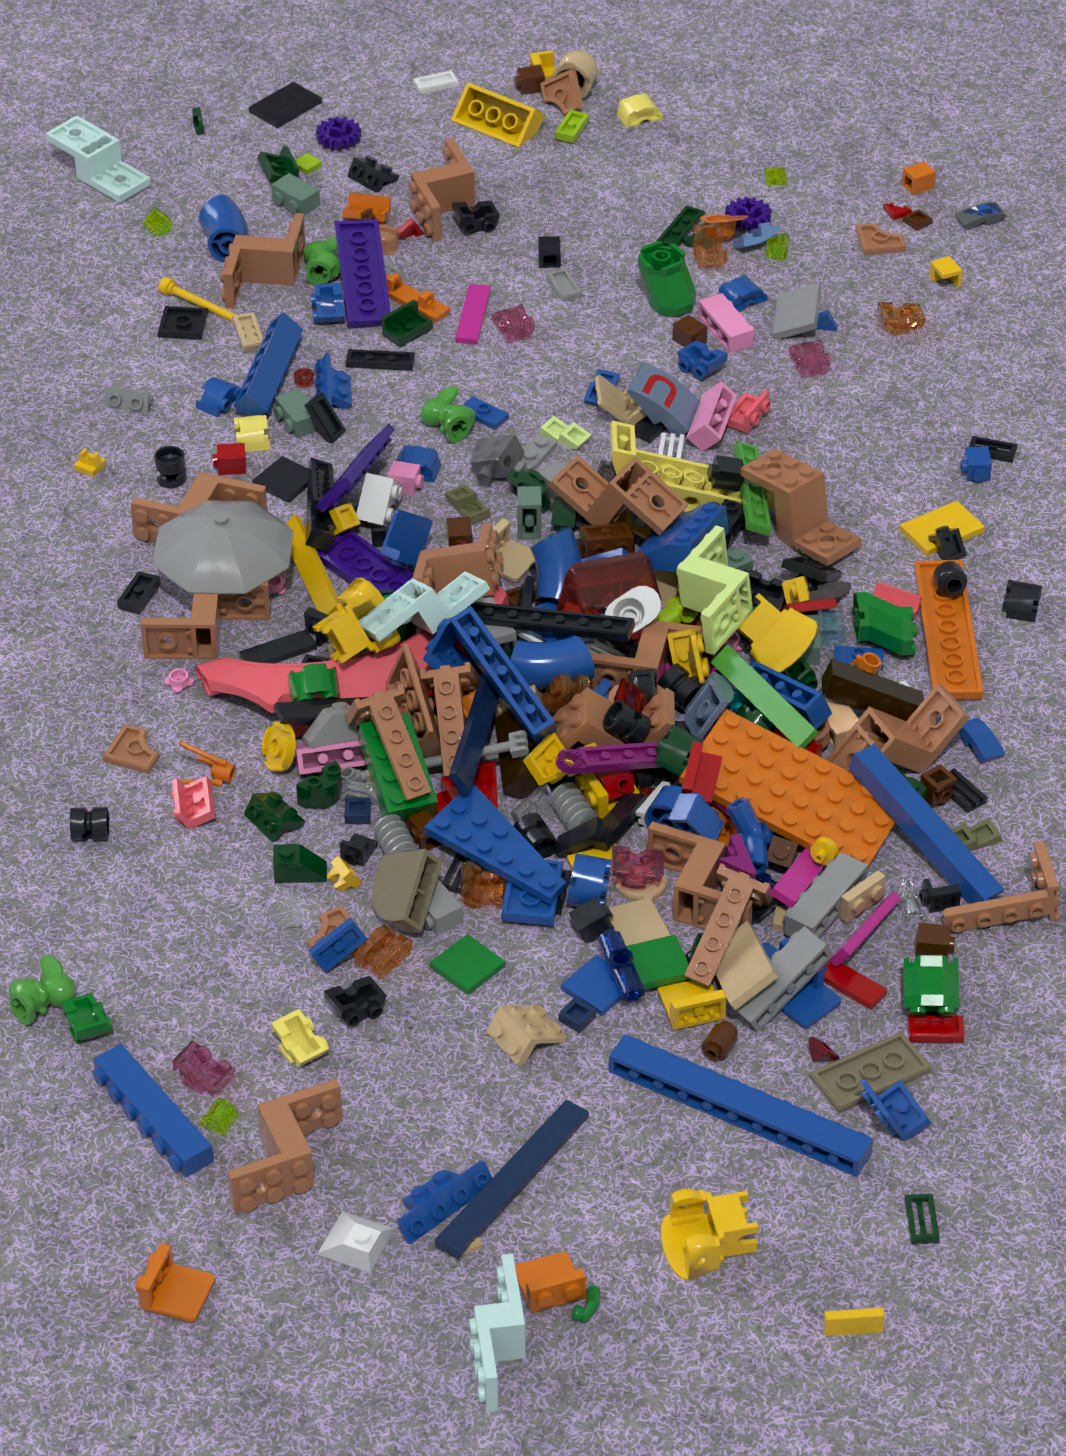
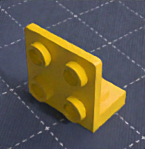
[658,980,726,1030]

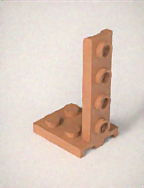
[420,662,480,777]
[345,684,431,801]
[943,840,1060,933]
[684,863,773,987]

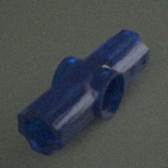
[598,928,645,1003]

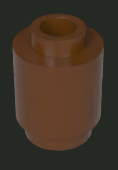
[701,1021,738,1061]

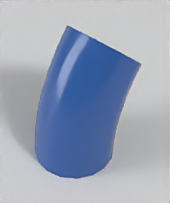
[199,195,249,263]
[530,527,584,608]
[511,635,595,690]

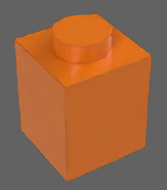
[902,161,936,195]

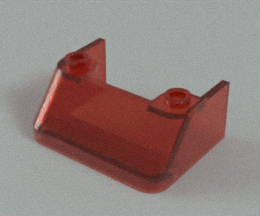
[556,552,662,637]

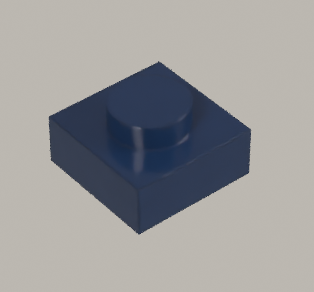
[344,797,371,823]
[558,997,596,1033]

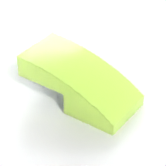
[539,416,592,449]

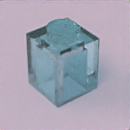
[818,611,844,647]

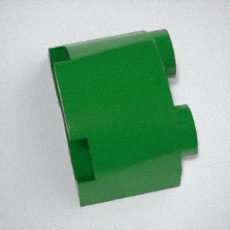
[287,663,341,702]
[61,992,113,1042]

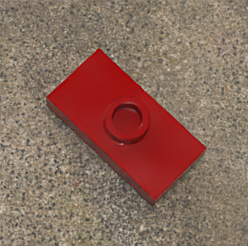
[908,1015,965,1043]

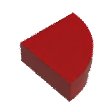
[883,203,912,220]
[397,218,424,239]

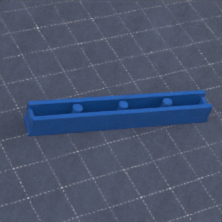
[848,744,1004,904]

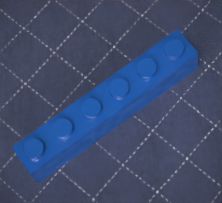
[233,312,303,416]
[450,606,556,746]
[92,1044,214,1178]

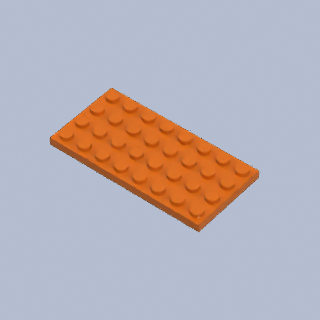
[679,709,896,868]

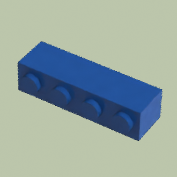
[750,661,832,730]

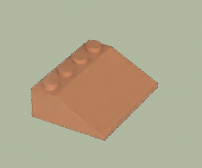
[386,643,442,758]

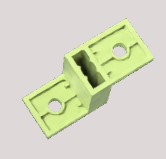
[676,526,753,655]

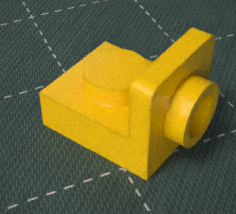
[782,576,811,604]

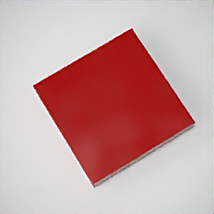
[780,598,837,614]

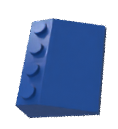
[625,503,729,572]

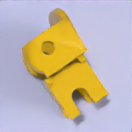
[312,578,401,663]
[737,593,820,673]
[661,1188,759,1281]

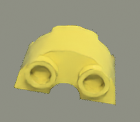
[617,94,664,128]
[233,415,270,452]
[271,1009,329,1067]

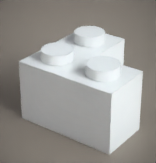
[356,473,403,527]

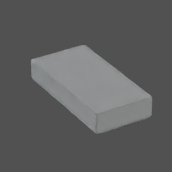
[546,268,583,302]

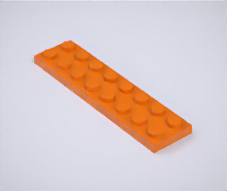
[914,560,983,700]

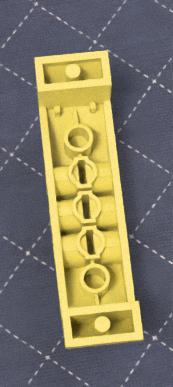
[610,421,775,513]

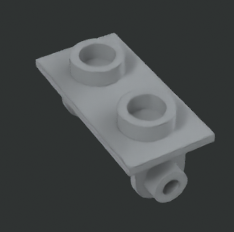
[104,386,153,414]

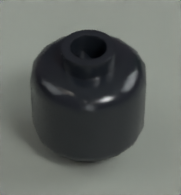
[933,561,968,597]

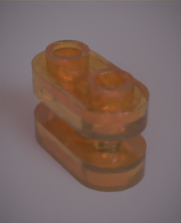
[541,674,590,713]
[353,925,413,979]

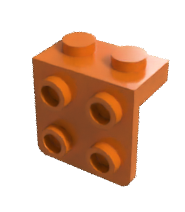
[136,1243,215,1322]
[515,1252,586,1313]

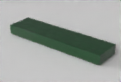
[656,205,705,247]

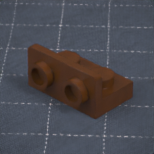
[579,522,634,558]

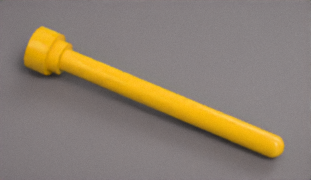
[158,277,237,322]

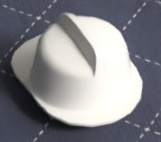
[605,586,661,634]

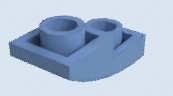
[733,222,780,249]

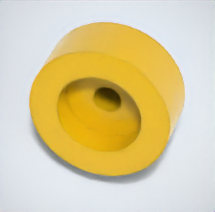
[810,837,838,865]

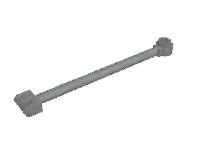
[341,730,529,789]

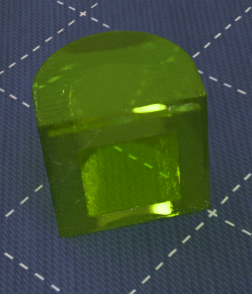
[141,207,172,237]
[765,232,790,260]
[200,1098,239,1136]

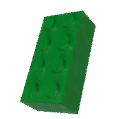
[358,713,438,822]

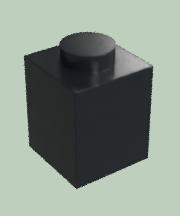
[538,236,561,268]
[707,455,744,492]
[569,897,615,943]

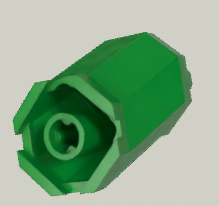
[638,241,696,317]
[852,592,917,656]
[904,955,960,1016]

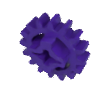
[316,116,361,150]
[725,196,772,232]

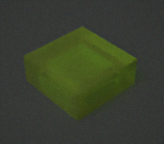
[764,167,787,186]

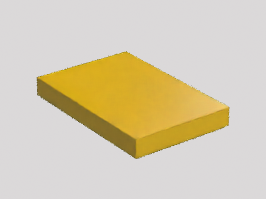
[899,501,985,557]

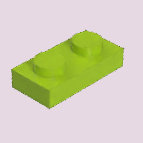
[554,110,589,143]

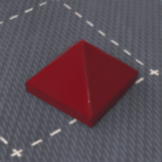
[808,1036,840,1062]

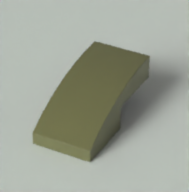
[445,485,491,525]
[951,818,1002,851]

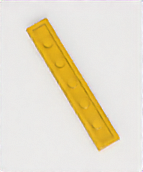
[286,514,338,615]

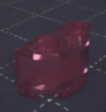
[491,304,535,344]
[788,340,831,378]
[612,845,664,889]
[172,1040,236,1096]

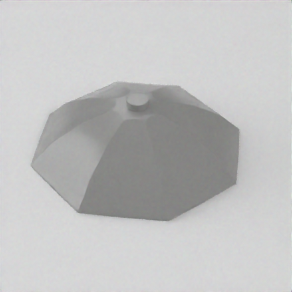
[153,500,293,594]

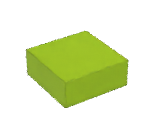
[295,153,322,175]

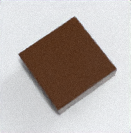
[902,209,933,231]

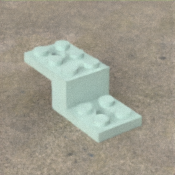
[45,116,151,203]
[358,571,490,642]
[469,1253,525,1413]

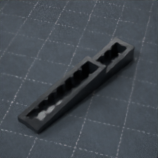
[305,457,334,552]
[274,697,368,729]

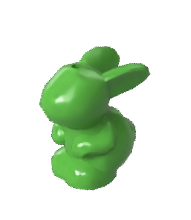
[302,236,340,285]
[420,386,476,444]
[8,955,76,1025]

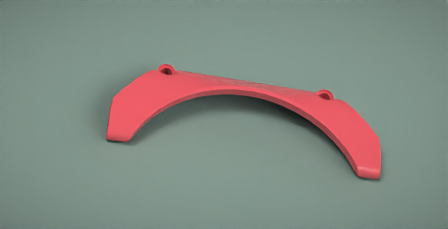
[195,586,509,737]

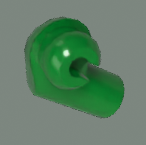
[572,1285,601,1323]

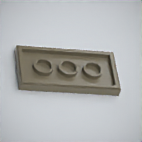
[809,1031,932,1114]

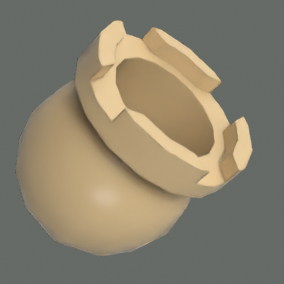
[552,50,598,99]

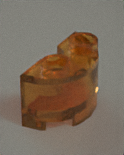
[692,223,727,267]
[877,302,926,335]
[461,860,507,909]

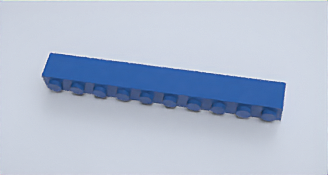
[609,1034,873,1177]

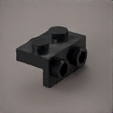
[347,156,399,193]

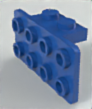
[762,937,841,1028]

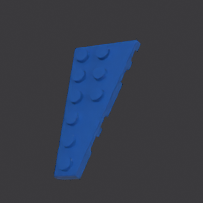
[424,783,566,905]

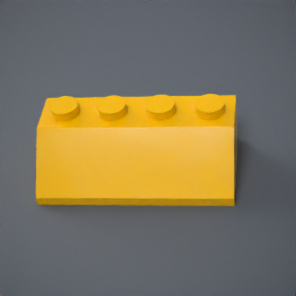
[451,82,545,148]

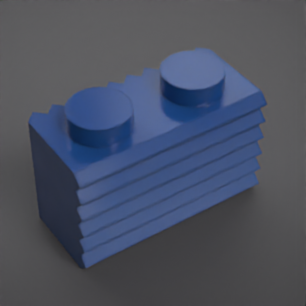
[668,792,724,840]

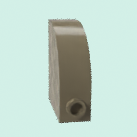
[372,849,443,933]

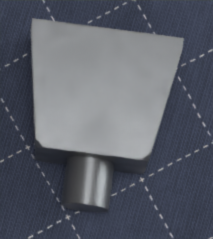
[470,434,524,484]

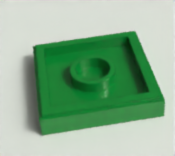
[430,934,506,995]
[624,934,690,991]

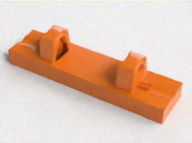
[386,273,450,323]

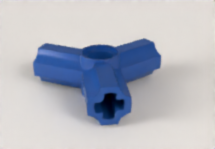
[727,797,779,875]

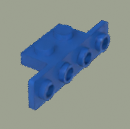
[314,353,352,409]
[397,1160,492,1244]

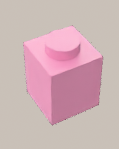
[387,461,424,496]

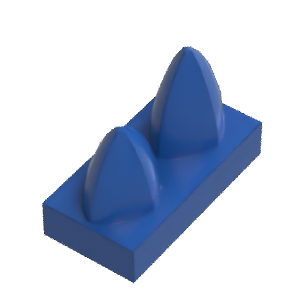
[308,917,368,972]

